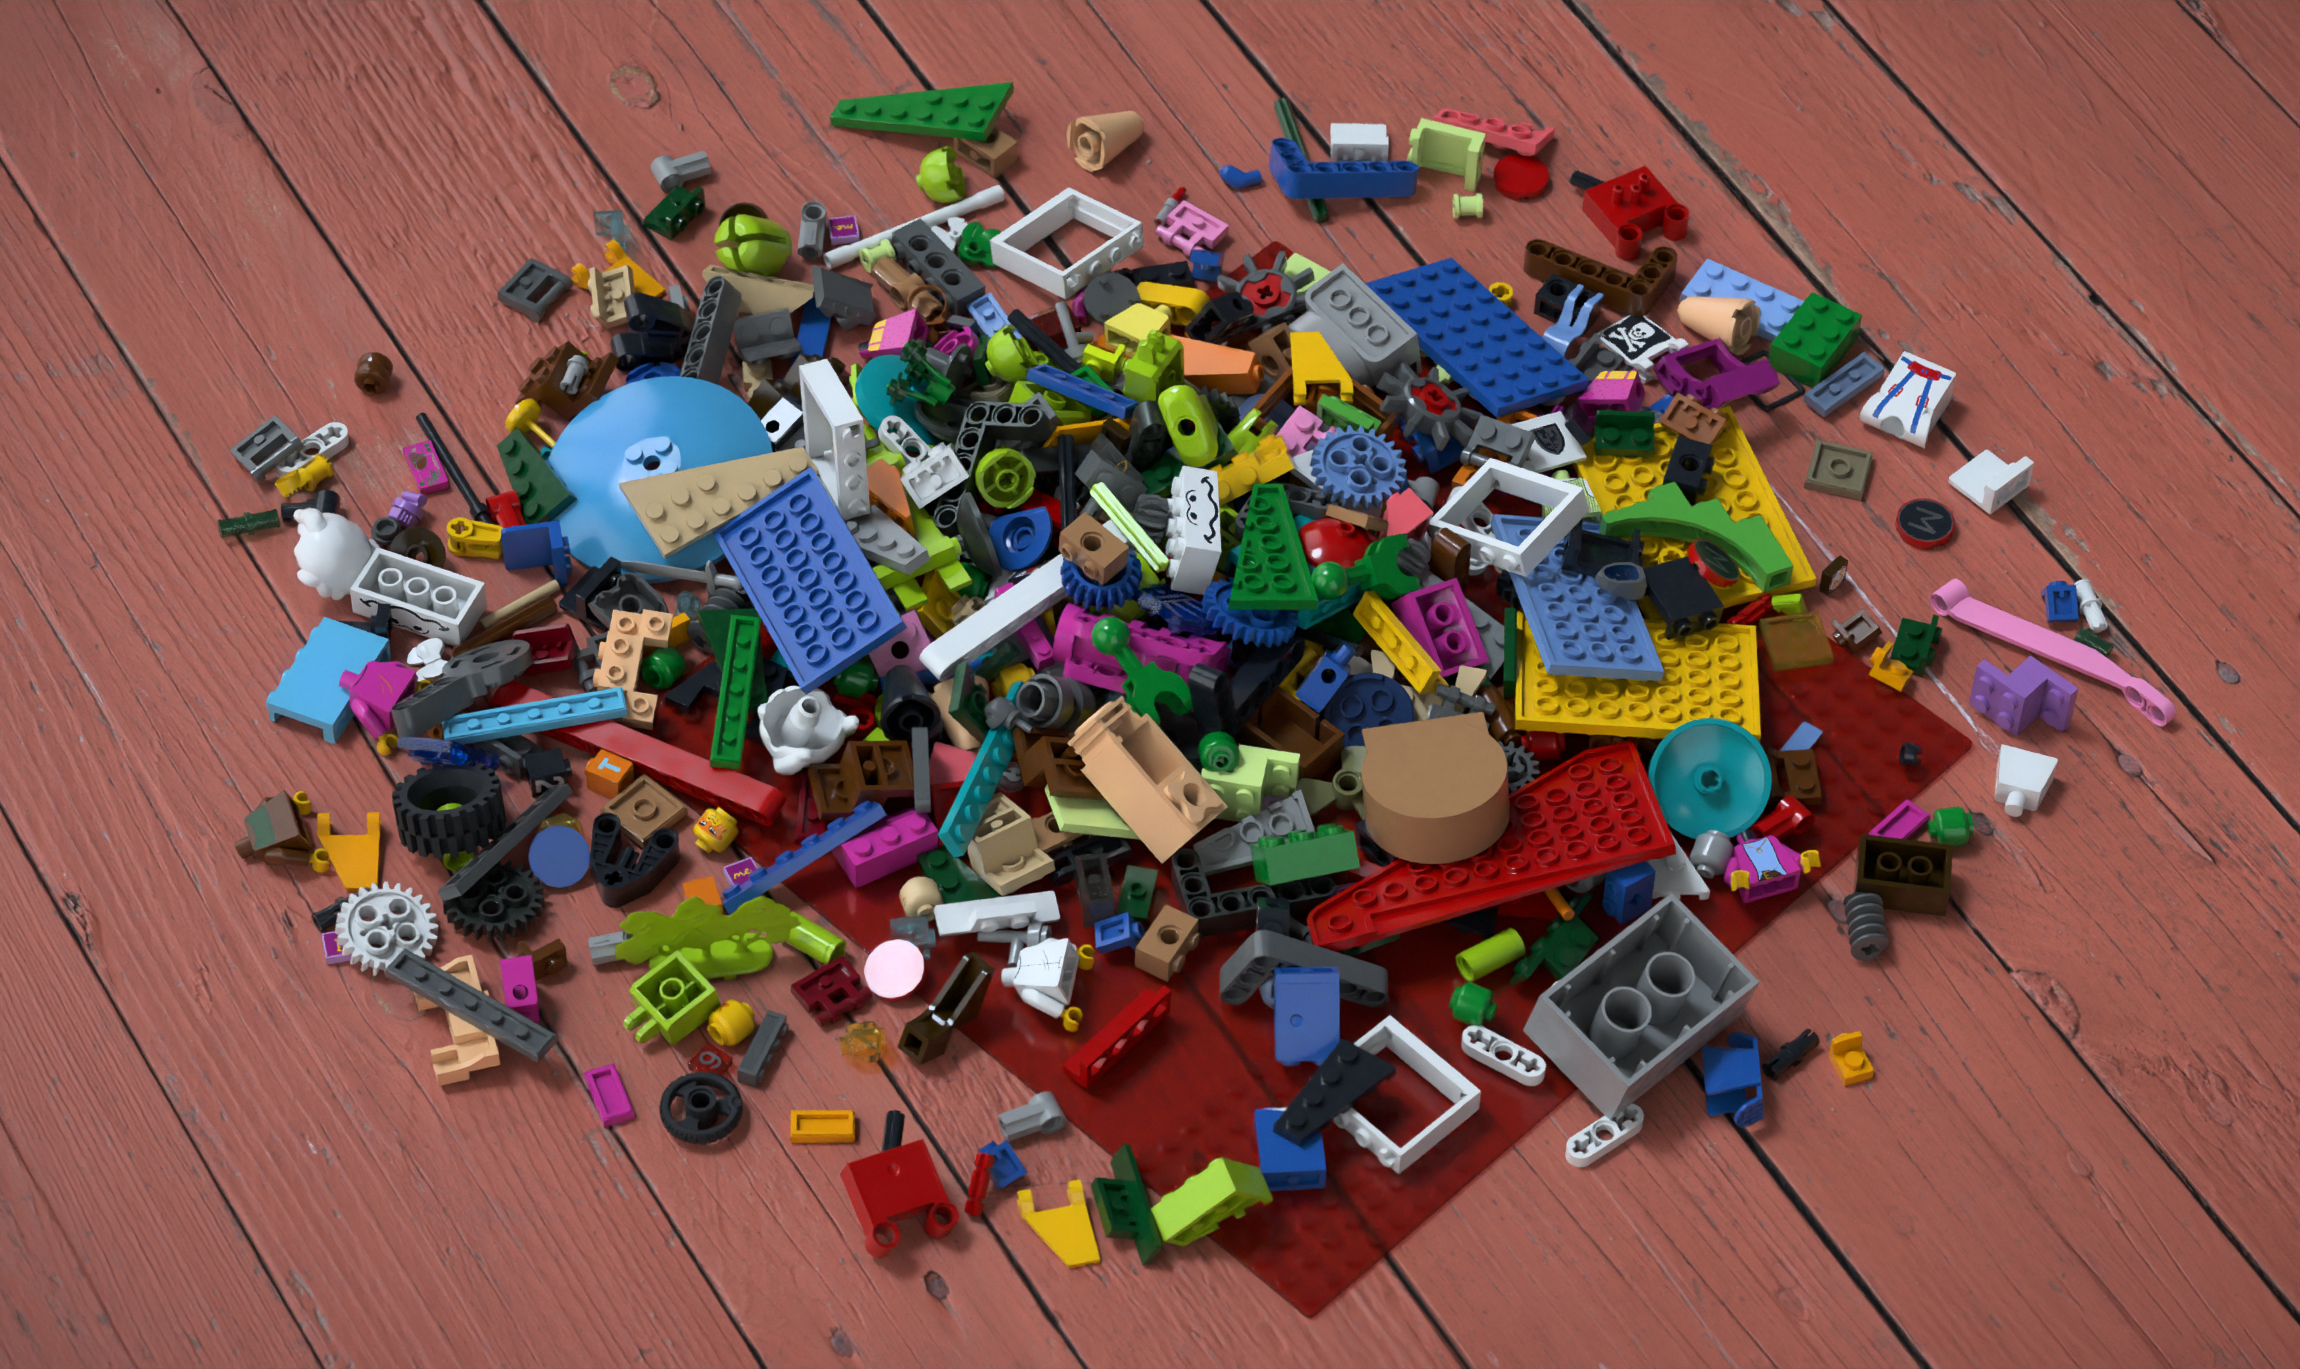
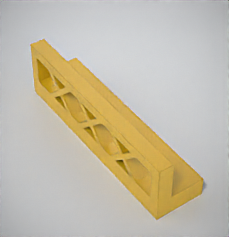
[1353,591,1449,694]

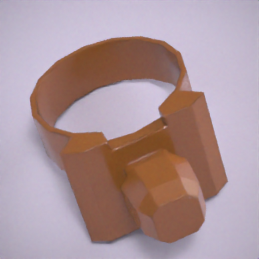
[907,284,949,348]

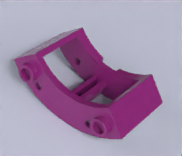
[1653,338,1780,410]

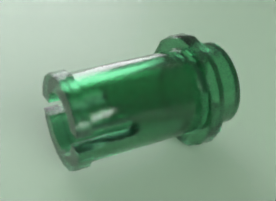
[2074,627,2114,658]

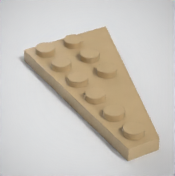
[619,447,818,559]

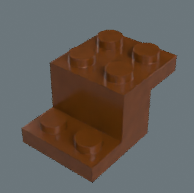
[515,341,619,421]
[1011,727,1104,800]
[807,741,914,820]

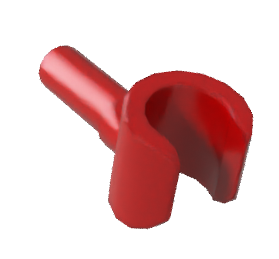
[834,693,877,711]

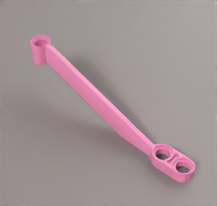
[1930,579,2176,727]

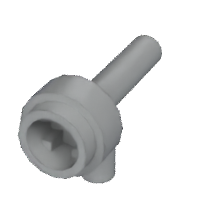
[1055,301,1094,365]
[978,922,1052,968]

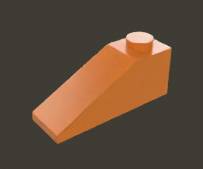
[867,459,916,538]

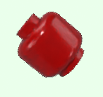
[1521,731,1567,762]

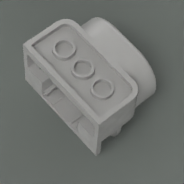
[1288,263,1422,399]

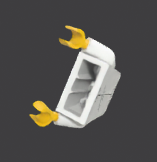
[1001,938,1095,1032]

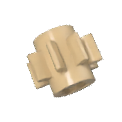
[951,595,986,626]

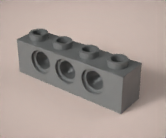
[892,218,985,317]

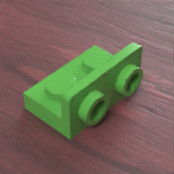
[1317,394,1381,434]

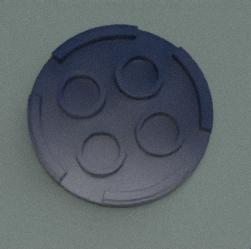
[1324,673,1416,748]

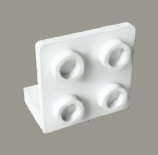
[1330,123,1389,162]
[900,442,970,509]
[1948,450,2034,514]

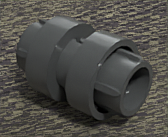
[1016,674,1097,733]

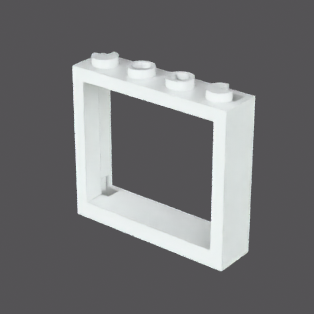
[990,188,1144,299]
[799,359,870,520]
[1428,458,1590,577]
[1309,1015,1481,1174]

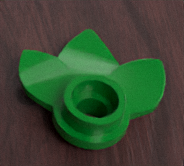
[958,221,1002,268]

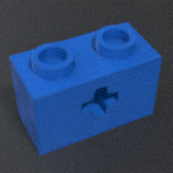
[1602,861,1656,925]

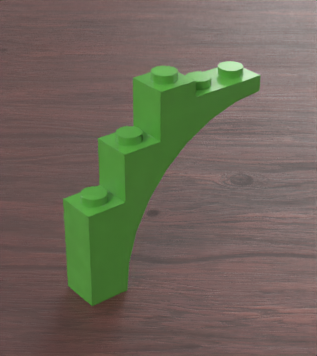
[1599,482,1793,593]

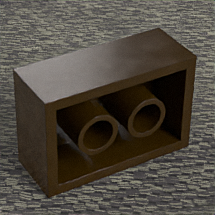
[1853,834,1953,916]

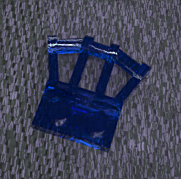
[1132,583,1221,636]
[397,736,500,771]

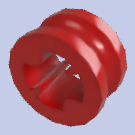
[848,708,875,739]

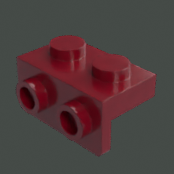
[512,623,578,676]

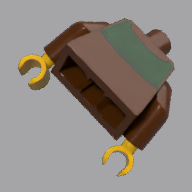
[235,790,330,873]

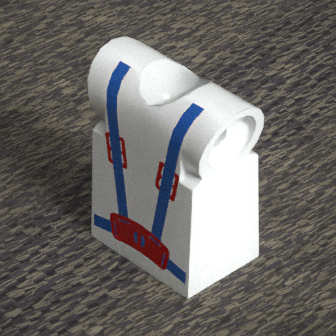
[1859,351,1956,449]

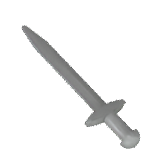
[621,560,744,594]

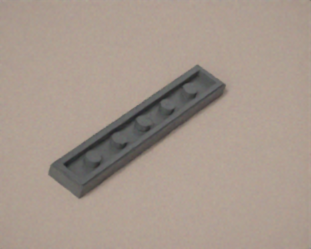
[437,783,573,901]
[385,948,557,1063]

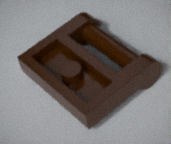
[1764,748,1822,807]

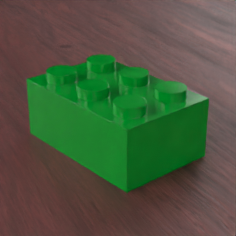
[1768,292,1862,388]
[1250,823,1360,885]

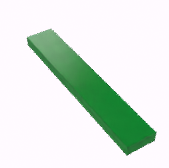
[710,615,761,770]

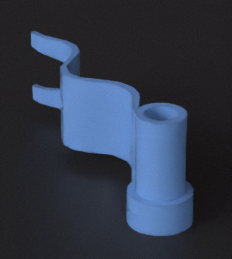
[1542,284,1604,357]

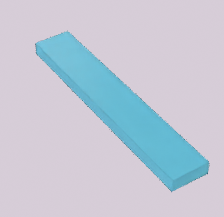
[442,687,628,747]

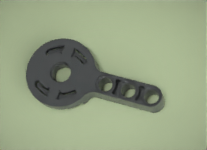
[390,640,534,739]

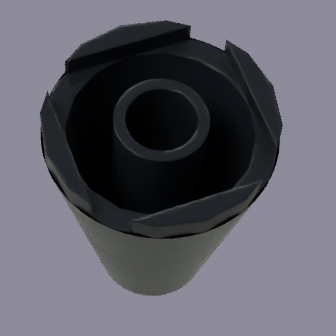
[880,665,941,746]

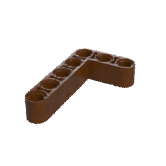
[1524,239,1678,317]
[1359,527,1472,664]

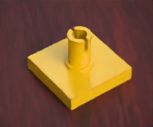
[915,569,961,639]

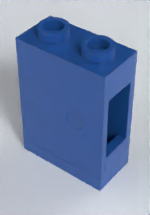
[1274,966,1340,1066]

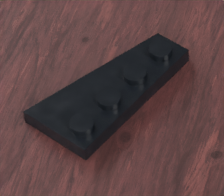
[1273,1038,1397,1147]

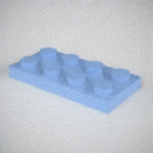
[1680,258,1804,342]

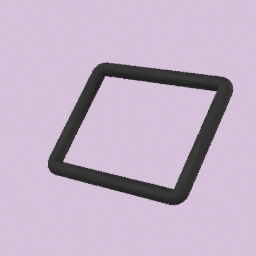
[1740,350,1805,412]

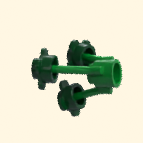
[886,338,955,407]

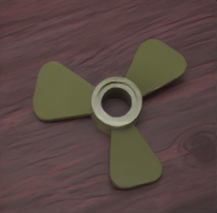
[1296,746,1367,820]

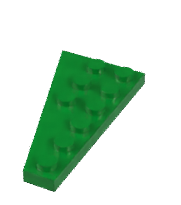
[830,82,1014,141]
[1228,484,1318,610]

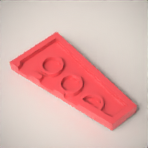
[1432,108,1555,156]

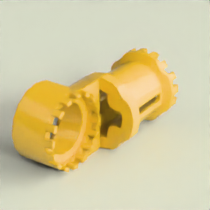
[275,454,335,498]

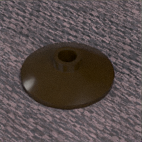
[388,527,446,569]

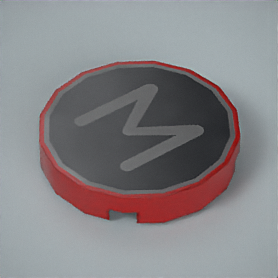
[1895,498,1955,549]
[1687,538,1741,588]

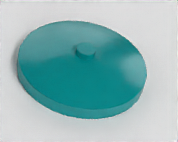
[855,355,949,453]
[1648,718,1772,840]

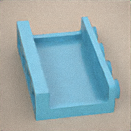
[266,617,391,744]

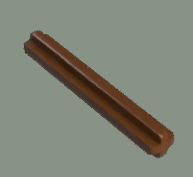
[452,596,557,658]

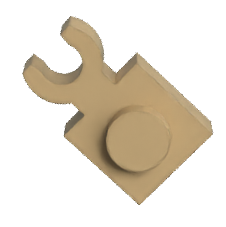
[742,360,772,402]

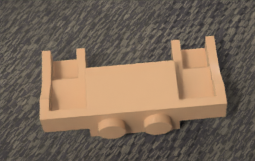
[593,609,673,730]
[414,955,500,1086]

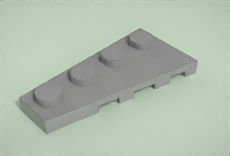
[846,504,930,575]
[1418,567,1504,680]
[1192,789,1315,876]

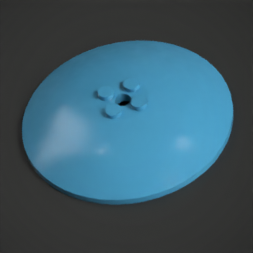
[548,376,773,583]

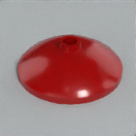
[1298,518,1378,568]

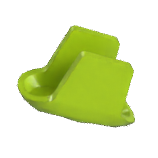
[1158,385,1218,467]

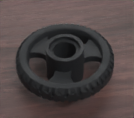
[659,1071,743,1145]

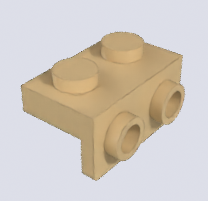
[588,265,635,329]

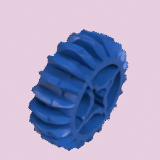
[1060,542,1142,613]

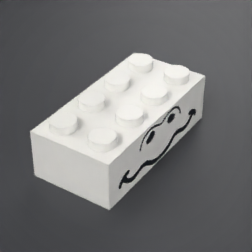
[1165,466,1221,595]
[350,547,487,647]

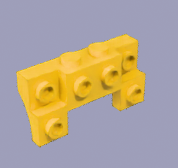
[1209,433,1295,507]

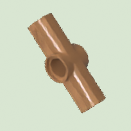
[872,256,945,322]

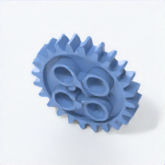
[1310,425,1407,511]

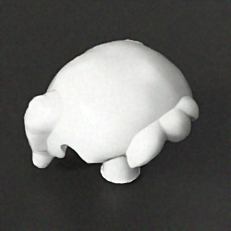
[293,508,381,600]
[757,686,859,776]

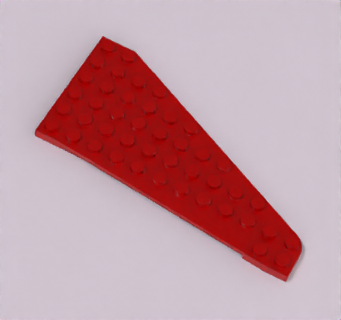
[1307,740,1676,952]

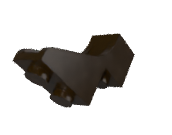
[748,354,851,420]
[897,952,995,1065]

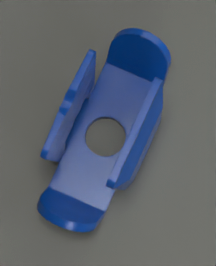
[1702,1031,1764,1128]

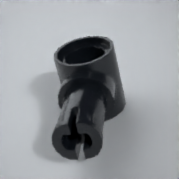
[281,490,340,522]

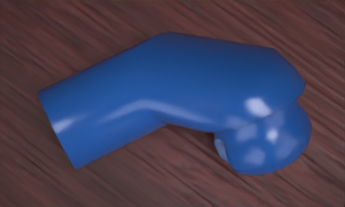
[1220,165,1262,189]

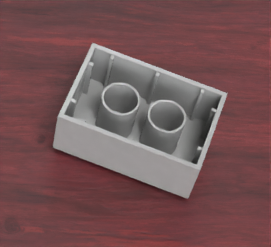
[1523,893,1760,1120]

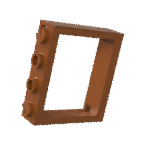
[1243,365,1400,442]

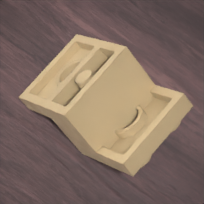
[967,792,1055,896]

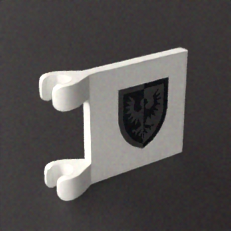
[1511,411,1587,473]

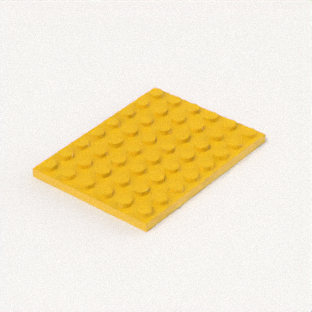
[1572,406,1817,620]
[1515,611,1761,743]

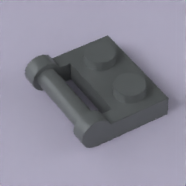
[497,258,573,322]
[229,415,305,483]
[1460,415,1536,468]

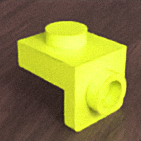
[1081,344,1128,383]

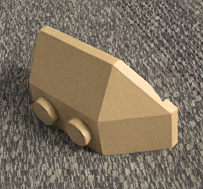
[702,265,815,316]

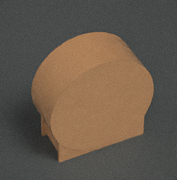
[1361,712,1510,864]

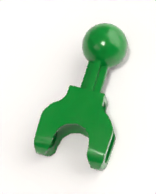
[1311,533,1422,600]
[1091,616,1193,726]

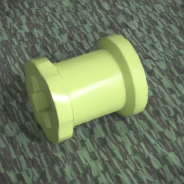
[1452,193,1483,219]
[859,239,896,273]

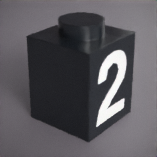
[524,748,572,797]

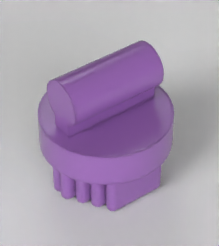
[388,491,427,528]

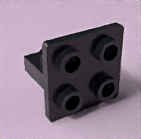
[559,556,622,632]

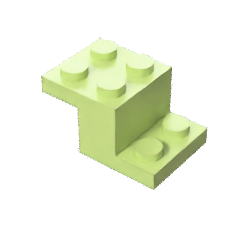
[1201,744,1300,823]

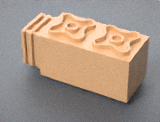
[1067,696,1228,863]

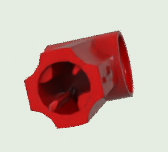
[485,490,526,528]
[1751,795,1815,841]

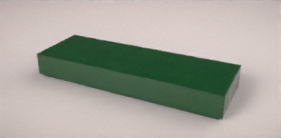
[1504,608,1517,699]

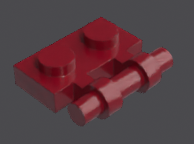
[791,956,873,1027]

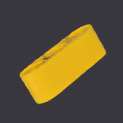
[1137,282,1210,326]

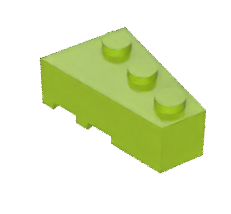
[1151,1158,1274,1246]

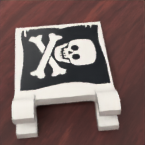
[1597,315,1689,384]

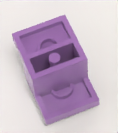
[1969,655,2079,736]

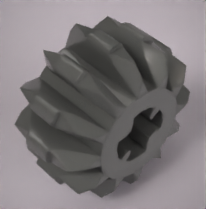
[1133,494,1169,544]
[1397,538,1431,576]

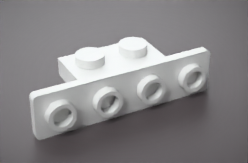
[934,891,1060,936]

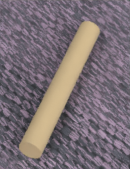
[479,579,560,631]

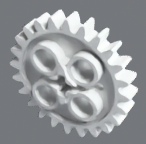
[335,882,438,977]

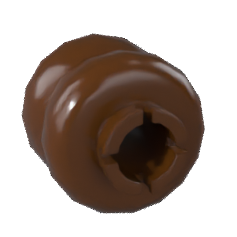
[354,352,393,394]

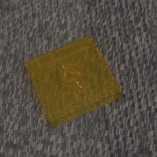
[1759,611,1834,671]

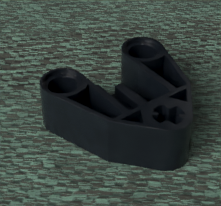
[610,293,695,371]
[590,812,680,908]

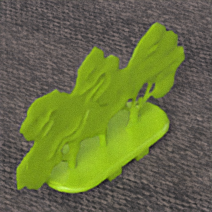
[615,896,801,981]

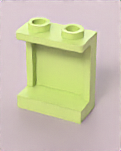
[1407,118,1486,192]

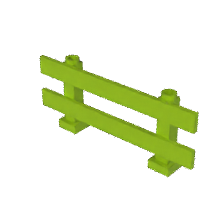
[848,445,973,612]

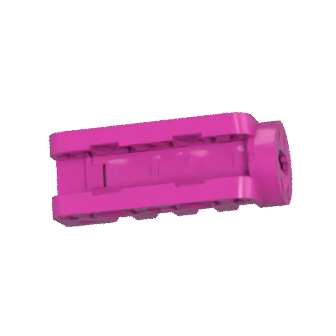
[1052,603,1232,711]

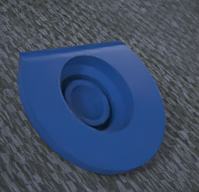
[989,506,1053,571]

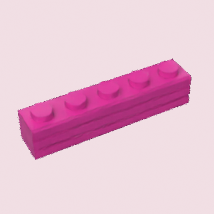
[994,582,1055,671]

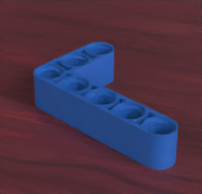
[1269,138,1419,199]

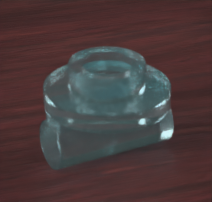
[674,591,701,620]

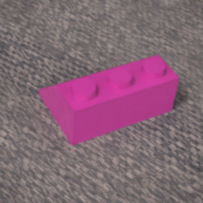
[1391,578,1490,680]
[831,807,938,888]

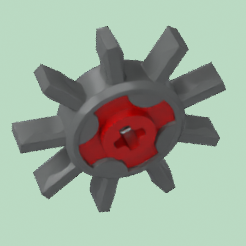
[1217,251,1315,335]
[1376,362,1483,451]

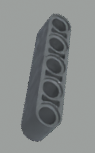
[680,275,742,385]

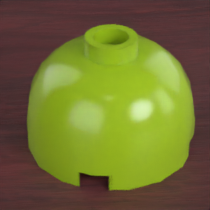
[916,146,966,204]
[985,324,1039,384]
[975,448,1036,509]

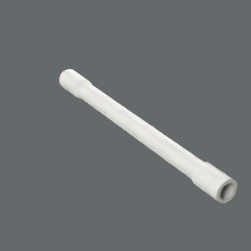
[823,185,1005,269]

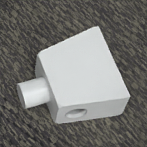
[1995,744,2058,817]

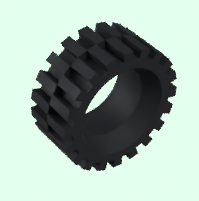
[392,760,507,858]

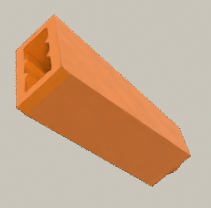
[1167,335,1264,395]

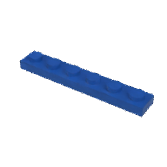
[720,801,887,914]

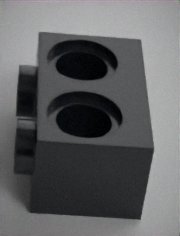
[1534,273,1602,337]

